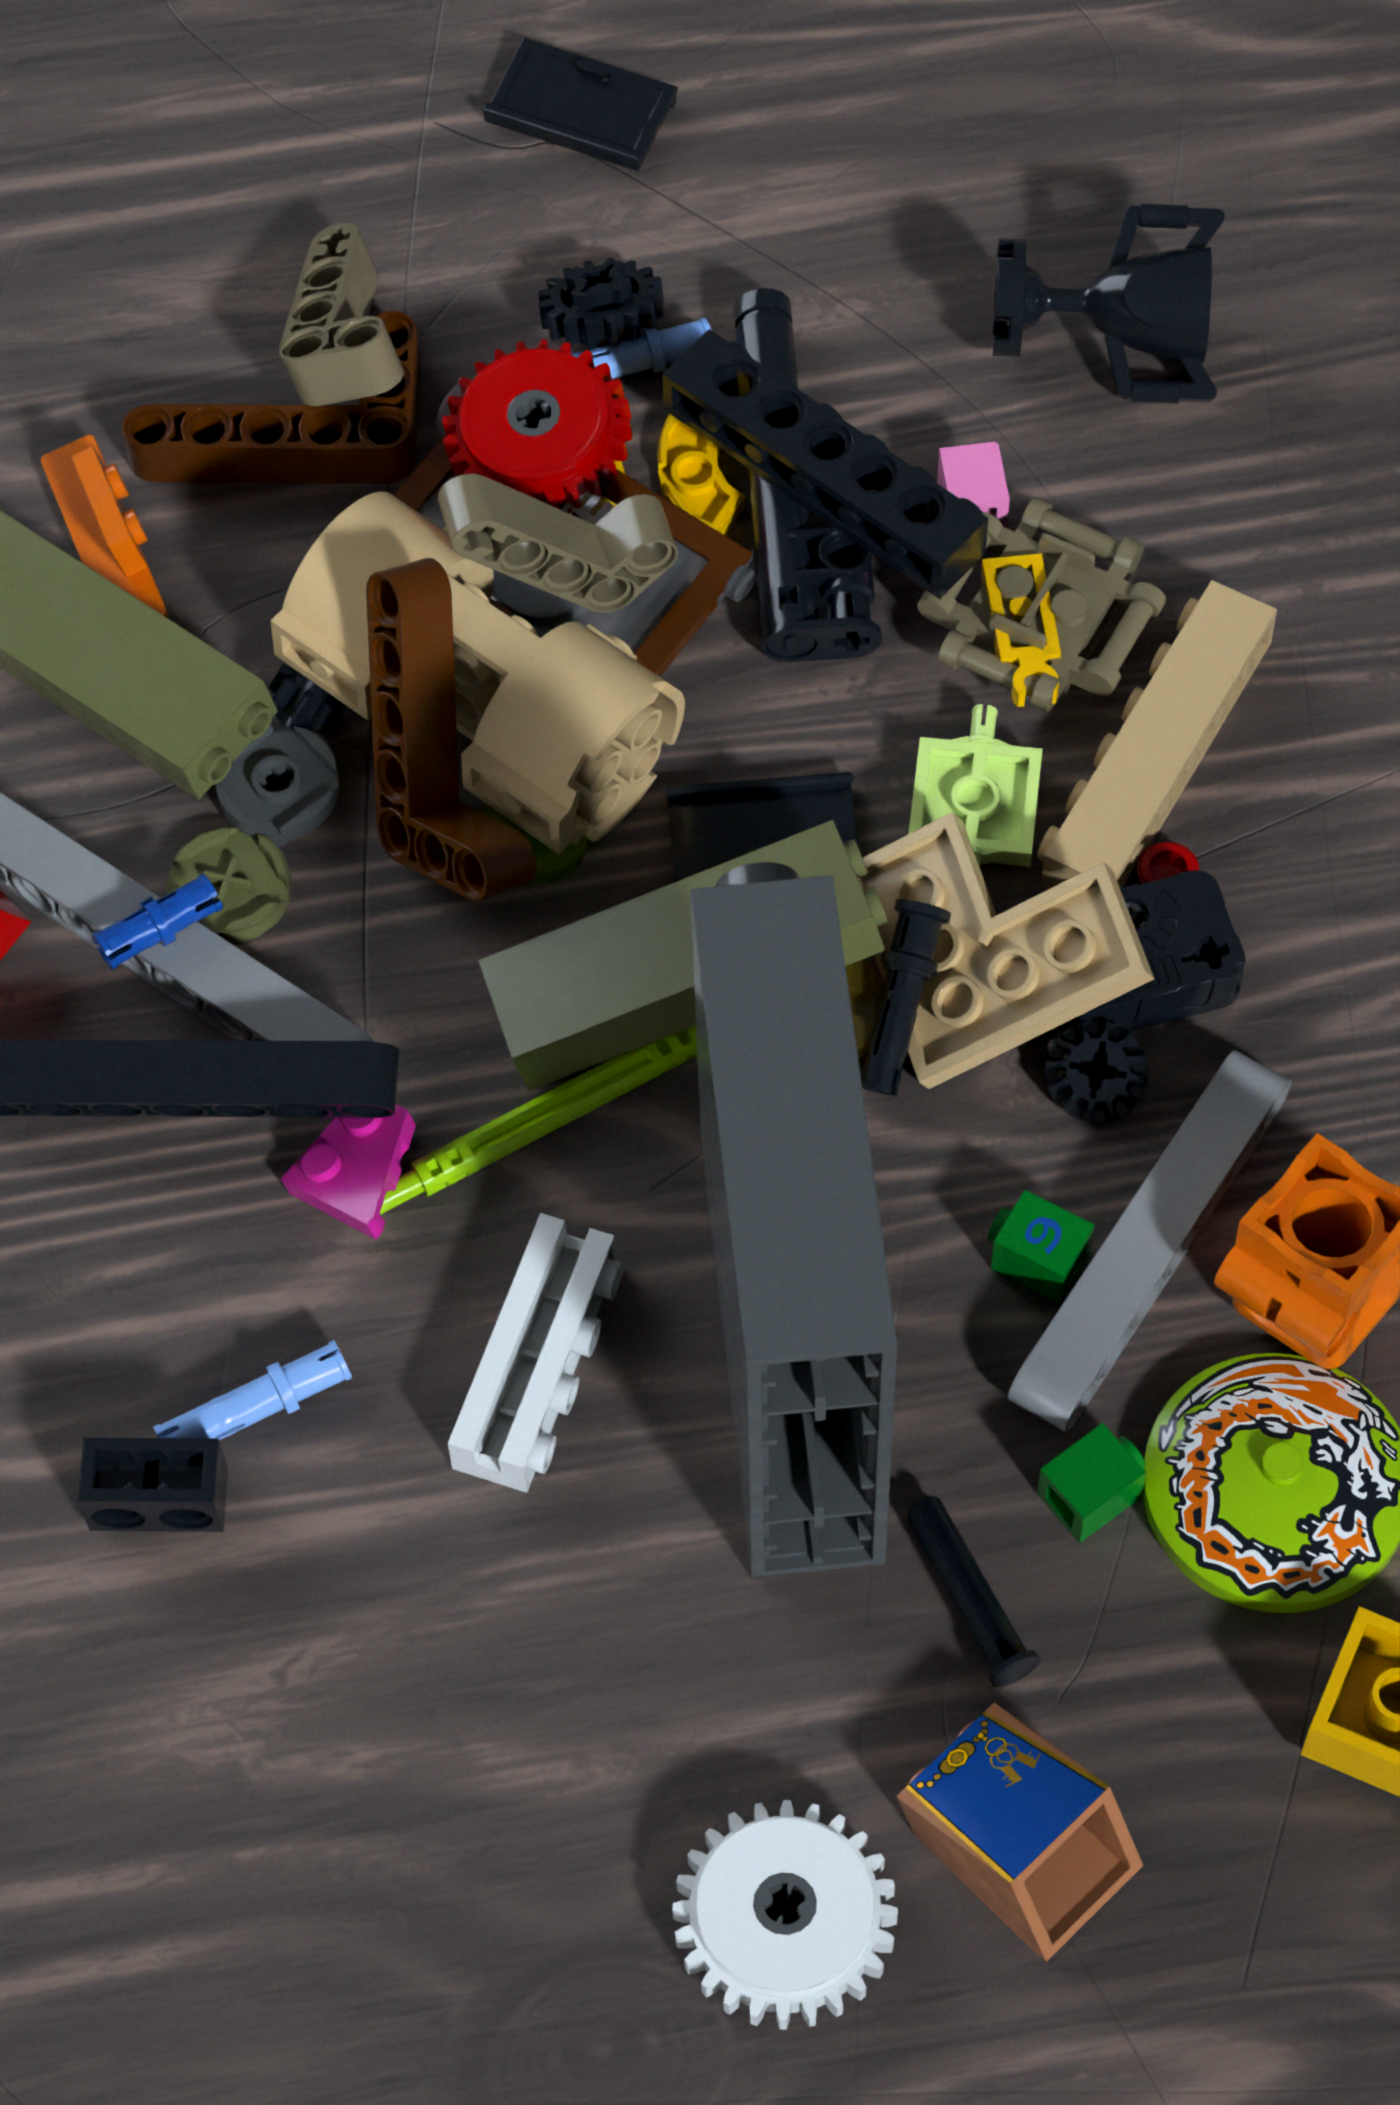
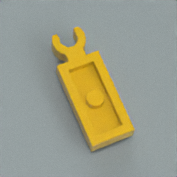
[980,553,1061,707]

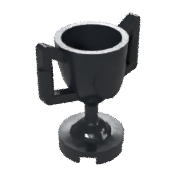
[992,203,1225,404]

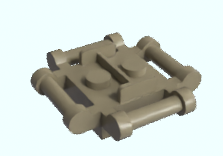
[917,497,1166,712]

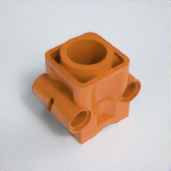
[1214,1133,1400,1369]

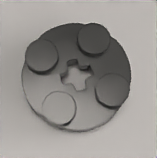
[216,725,341,847]

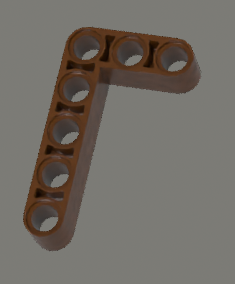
[121,311,421,484]
[366,558,537,901]

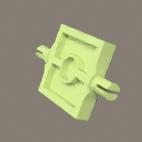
[908,704,1043,868]

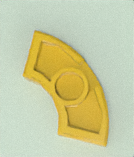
[657,413,746,536]

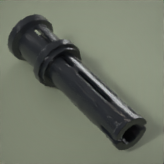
[860,899,951,1097]

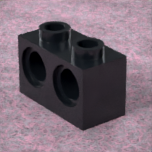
[78,1437,228,1532]

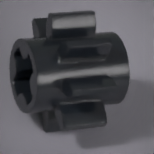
[268,664,346,732]

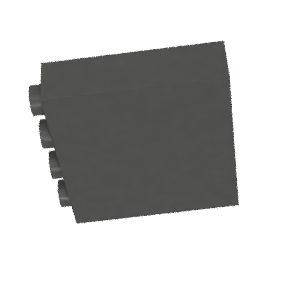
[690,862,898,1578]

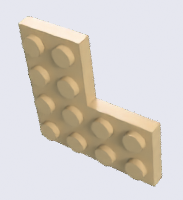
[858,812,1154,1089]

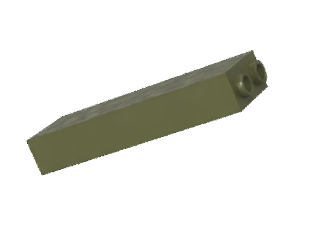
[0,510,278,800]
[478,820,888,1091]

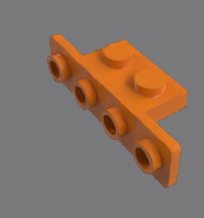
[40,434,170,619]

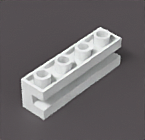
[448,1213,624,1493]

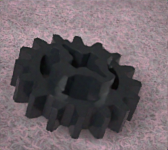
[538,258,665,348]

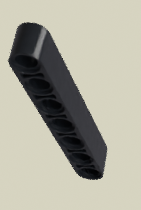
[0,1040,399,1118]

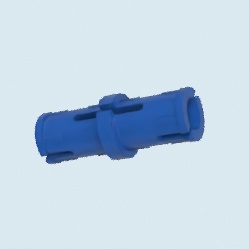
[92,874,223,970]

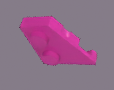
[281,1104,416,1240]

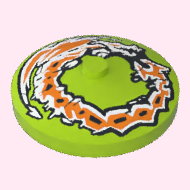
[1142,1353,1400,1613]

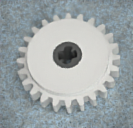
[672,1800,898,2030]

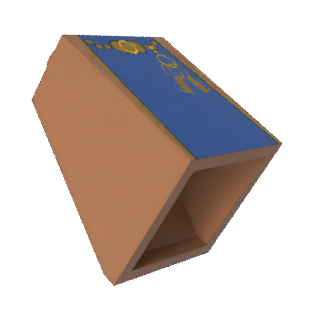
[896,1702,1143,1962]

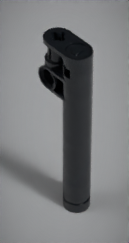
[733,288,882,662]

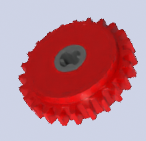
[442,339,633,509]

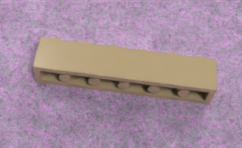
[1037,580,1277,890]

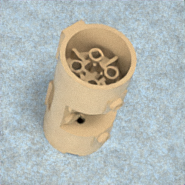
[270,492,685,855]

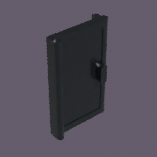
[482,37,678,172]
[664,772,860,882]

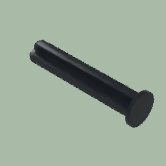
[908,1496,1040,1687]

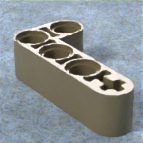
[279,222,404,406]
[437,473,678,613]

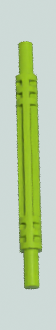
[380,1026,697,1215]

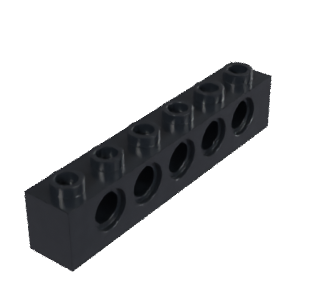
[662,329,988,599]

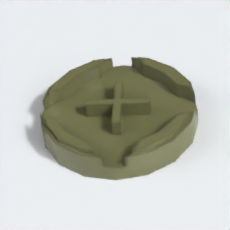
[166,827,292,944]

